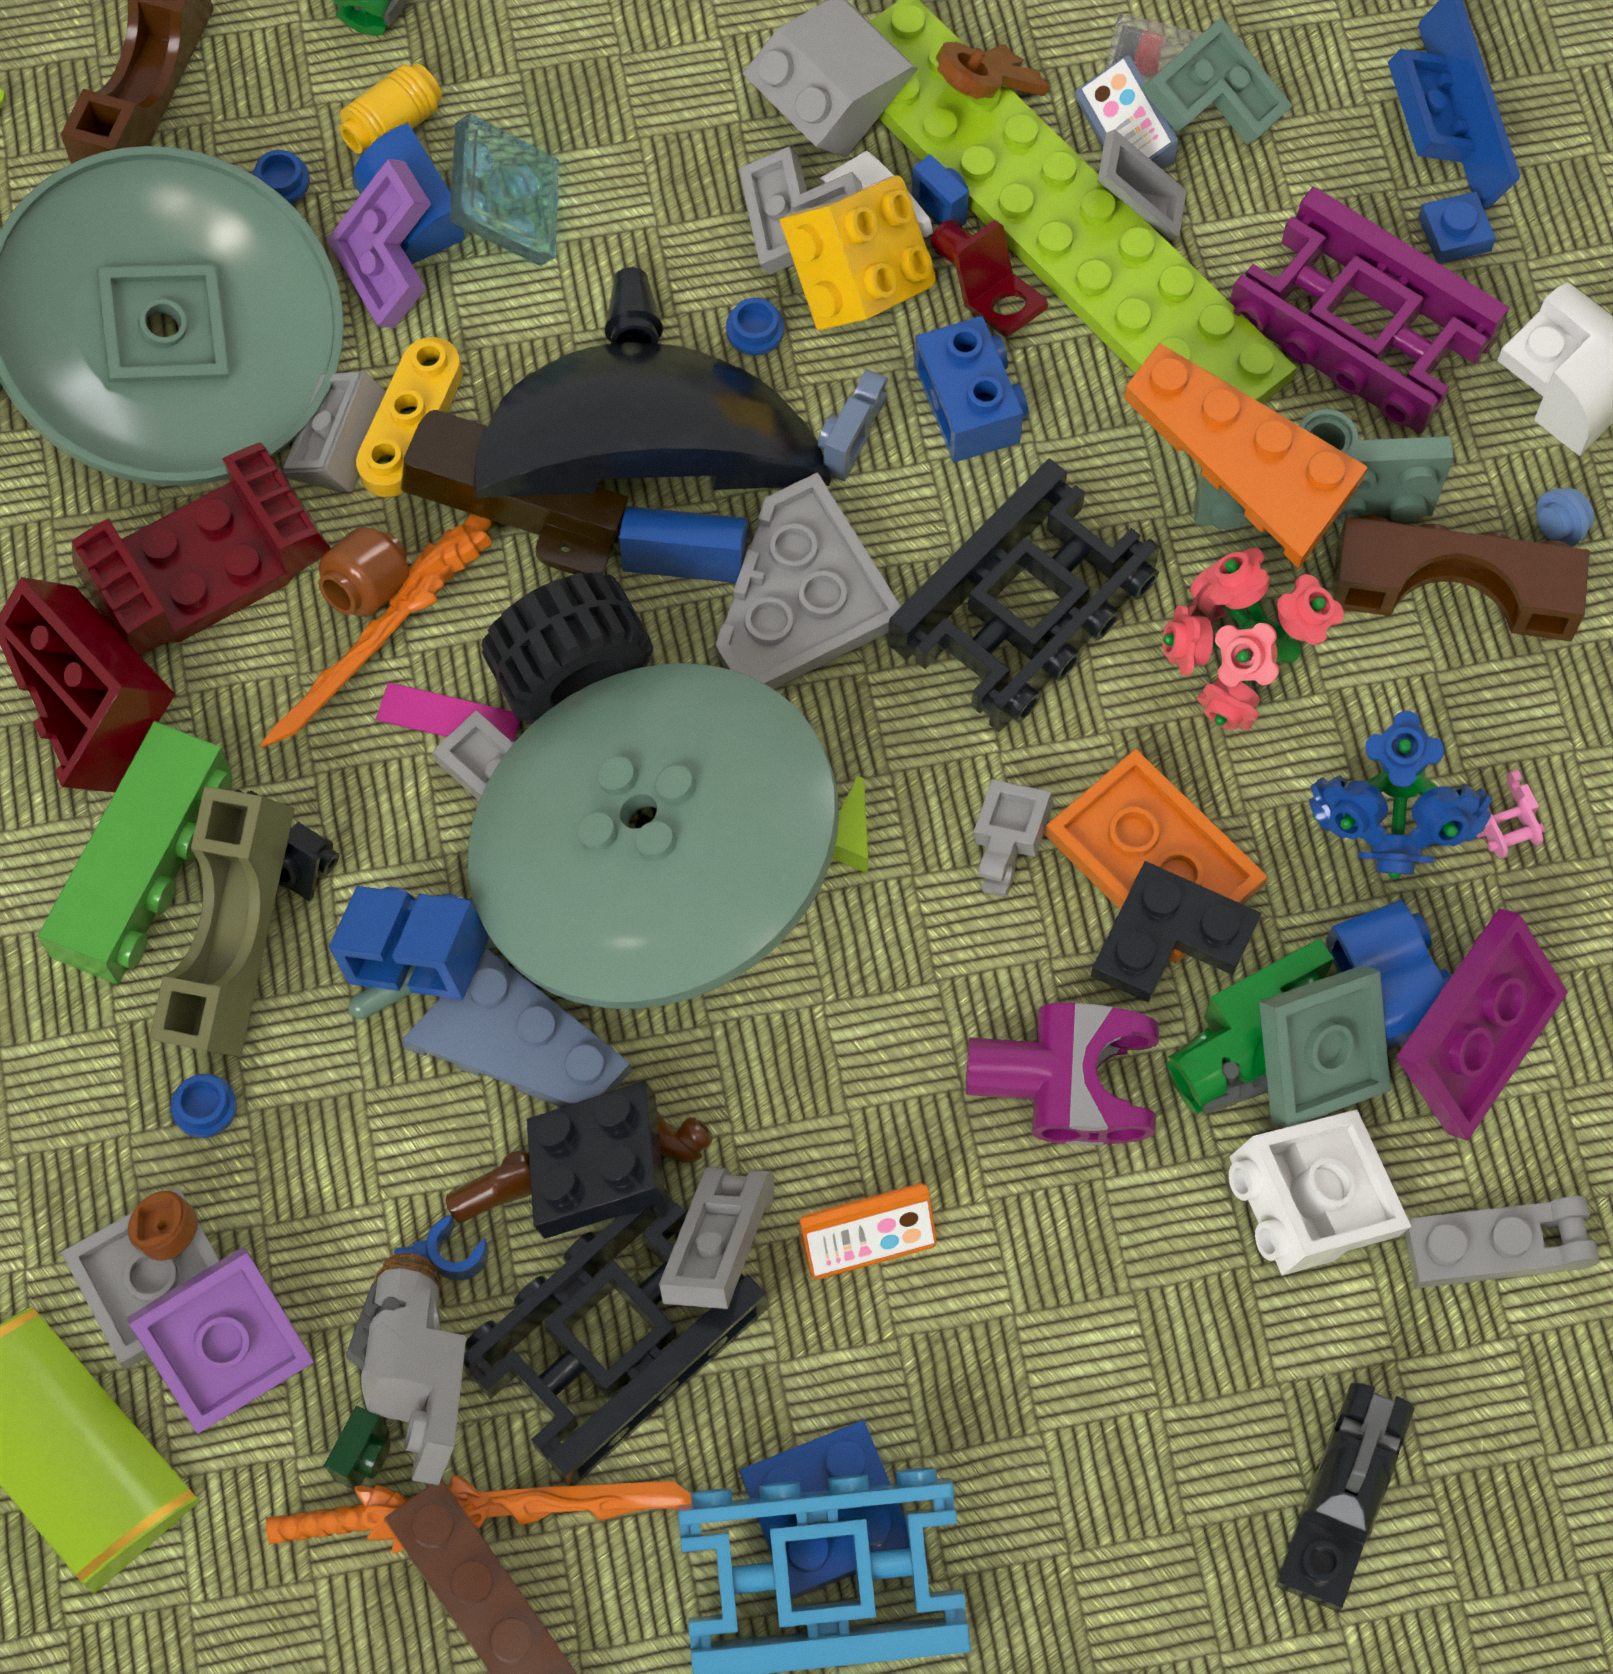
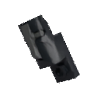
[1275,1383,1415,1612]

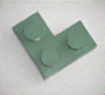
[1141,17,1293,145]

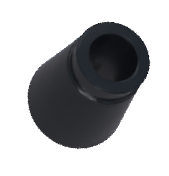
[605,267,663,344]

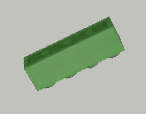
[38,721,232,985]

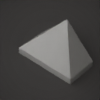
[1098,129,1186,241]

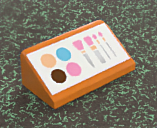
[799,1183,936,1279]

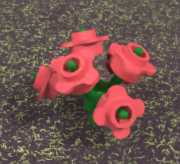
[1162,548,1344,730]

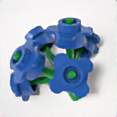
[1309,711,1492,879]

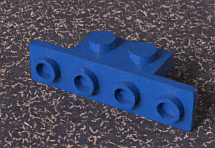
[1388,0,1520,209]

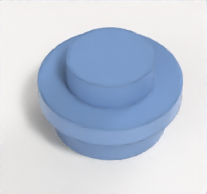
[1536,488,1594,547]

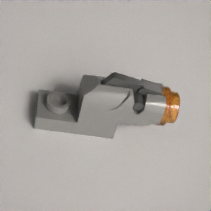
[346,1253,466,1485]

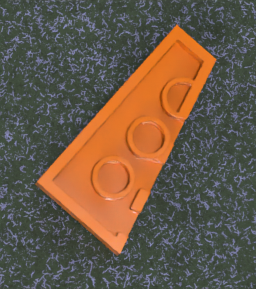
[1124,343,1368,569]

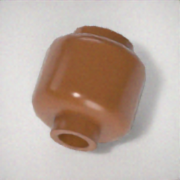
[318,527,409,617]

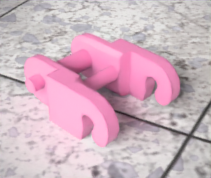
[1477,770,1545,859]

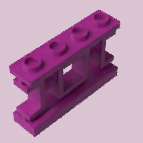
[1230,186,1510,434]

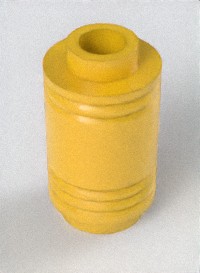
[339,63,442,154]

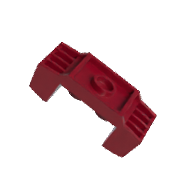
[72,442,331,655]

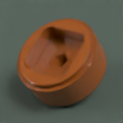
[128,1191,198,1261]

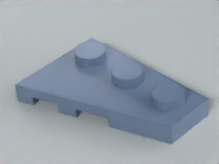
[401,948,632,1107]

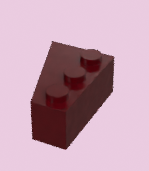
[0,577,175,793]

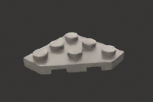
[715,472,901,689]

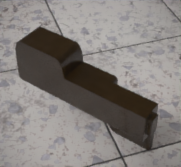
[401,410,629,575]

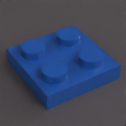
[739,1420,909,1600]

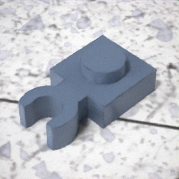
[818,369,888,481]

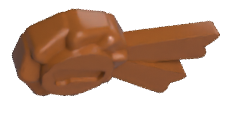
[936,42,1051,99]

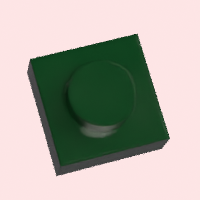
[324,1405,391,1490]

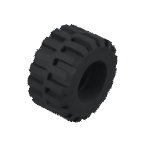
[481,572,653,725]

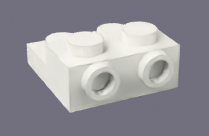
[1229,1110,1411,1276]

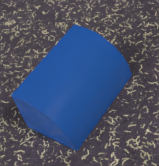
[353,122,465,264]
[619,506,749,583]

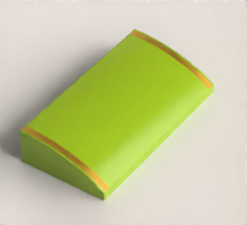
[0,1306,200,1594]

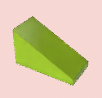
[832,776,868,874]

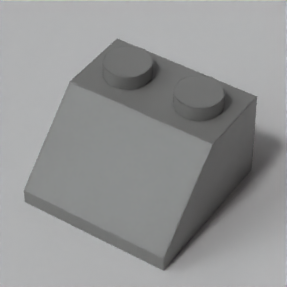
[743,0,918,158]

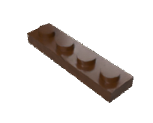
[384,1478,577,1674]

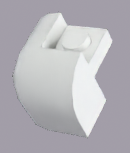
[1497,282,1613,456]

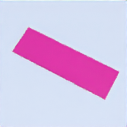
[375,682,520,742]

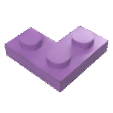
[327,159,431,328]

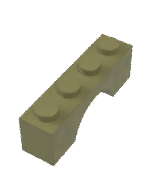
[149,786,295,1058]

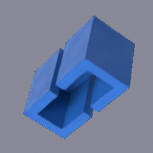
[329,886,489,1000]

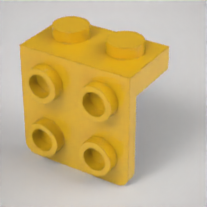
[779,175,936,331]

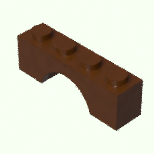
[60,0,214,164]
[1332,515,1590,642]

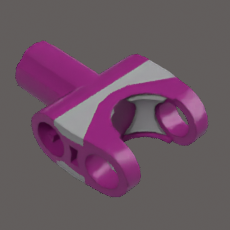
[966,1003,1159,1145]

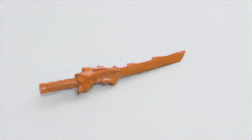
[260,514,495,748]
[266,1475,691,1553]

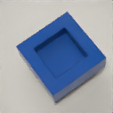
[912,154,969,226]
[1418,191,1496,264]

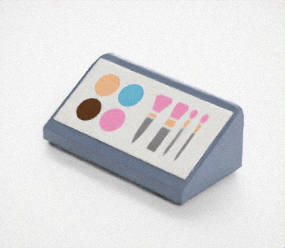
[1074,55,1178,169]

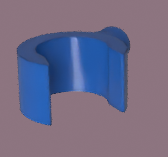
[394,1215,489,1280]

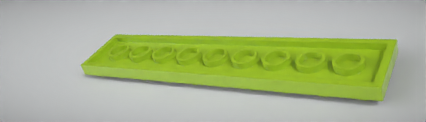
[869,0,1297,404]

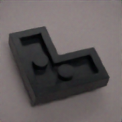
[1091,861,1261,1003]

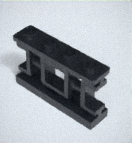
[888,458,1160,732]
[463,1188,767,1486]

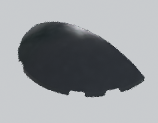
[474,342,831,498]

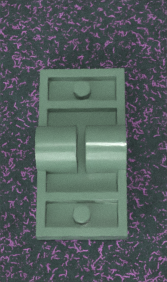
[1193,409,1454,529]

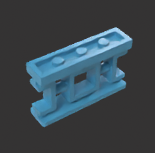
[678,1467,971,1674]

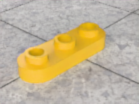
[356,337,463,497]

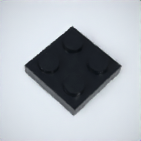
[527,1081,666,1239]

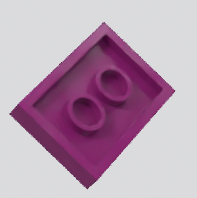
[1396,908,1568,1141]

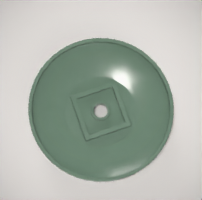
[0,146,344,486]
[468,663,839,1009]

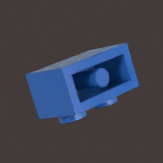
[914,316,1029,463]

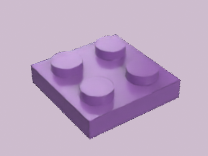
[127,1246,314,1434]

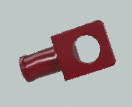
[931,220,1048,337]

